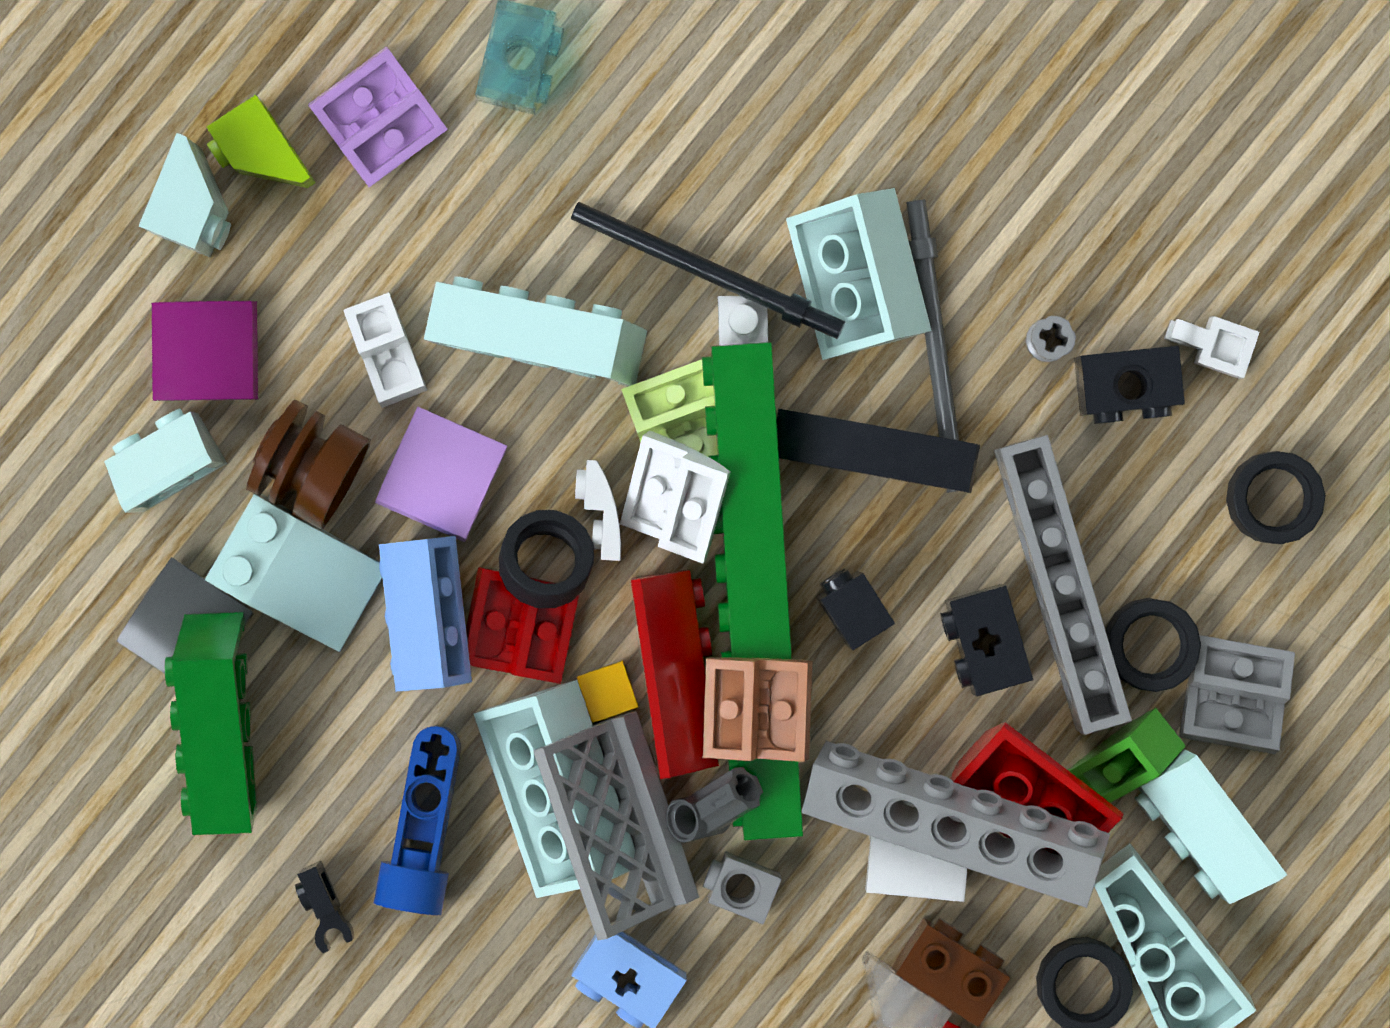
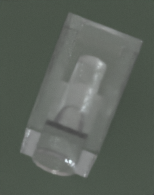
[862,951,952,1028]

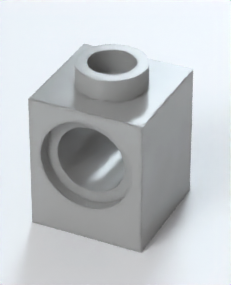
[703,851,782,925]

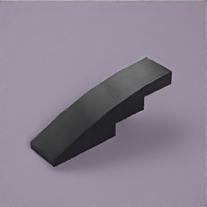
[776,408,980,493]

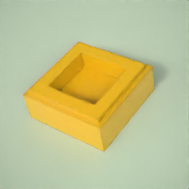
[576,660,639,723]

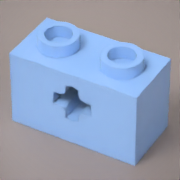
[571,931,687,1028]

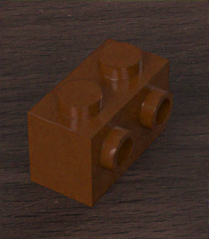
[892,917,1010,1028]

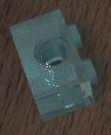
[475,0,564,115]

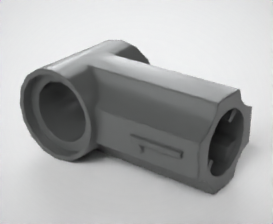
[666,767,763,843]

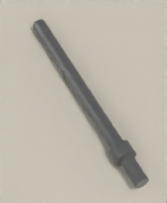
[906,199,959,493]

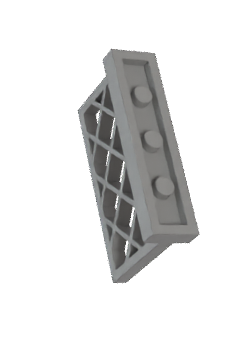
[533,711,699,940]

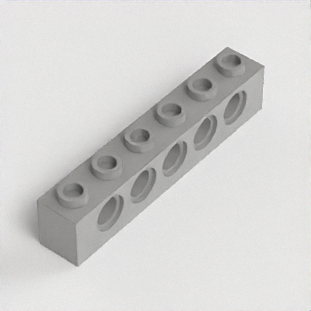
[994,435,1132,735]
[802,741,1110,908]

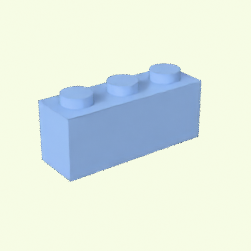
[379,536,472,692]

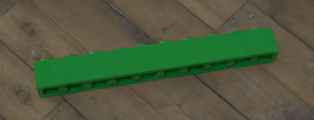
[702,342,803,840]

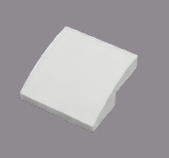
[620,430,731,564]
[865,800,967,902]

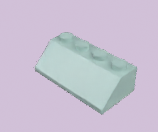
[474,680,635,898]

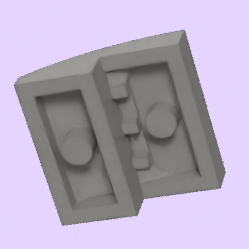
[1179,635,1295,754]

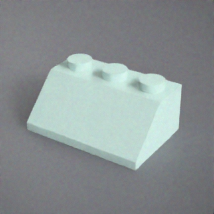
[786,188,932,360]
[1135,749,1287,904]

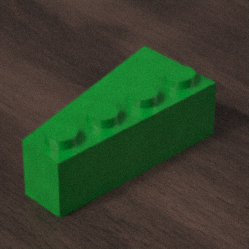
[165,612,257,835]

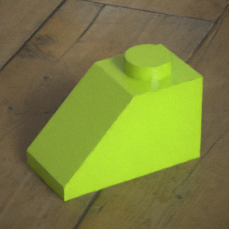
[206,95,316,188]

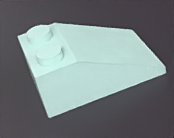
[205,494,382,652]

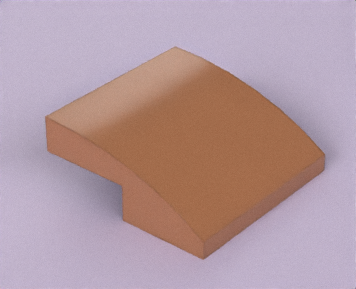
[703,657,813,762]

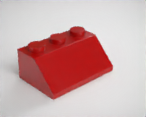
[950,722,1124,854]

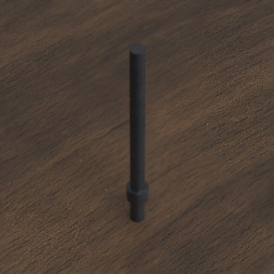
[571,202,845,339]

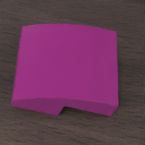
[151,301,258,401]

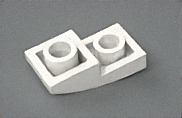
[575,460,621,561]

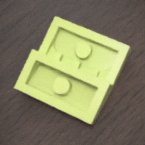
[621,360,718,457]

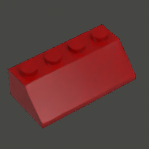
[631,569,719,779]

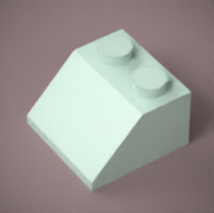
[139,133,231,257]
[104,409,227,513]

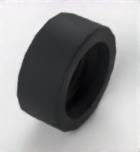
[1226,451,1326,544]
[499,510,594,608]
[1105,598,1201,692]
[1036,937,1133,1028]

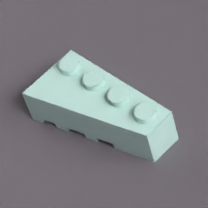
[424,276,648,386]
[1095,844,1256,1028]

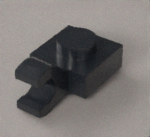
[295,861,354,954]

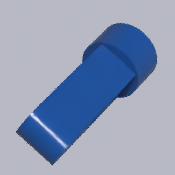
[374,726,461,915]

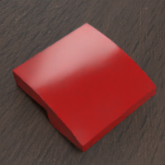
[466,567,579,684]

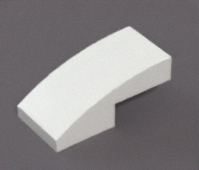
[343,292,427,408]

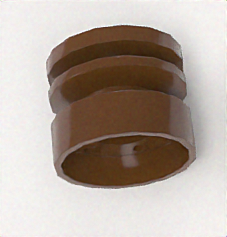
[246,399,371,529]

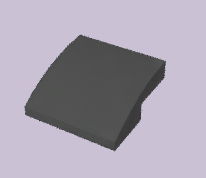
[117,557,254,674]

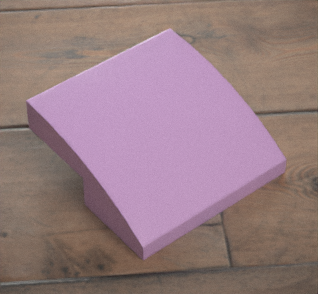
[308,47,448,187]
[375,407,507,542]

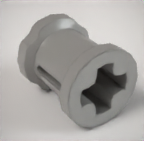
[1026,316,1076,362]

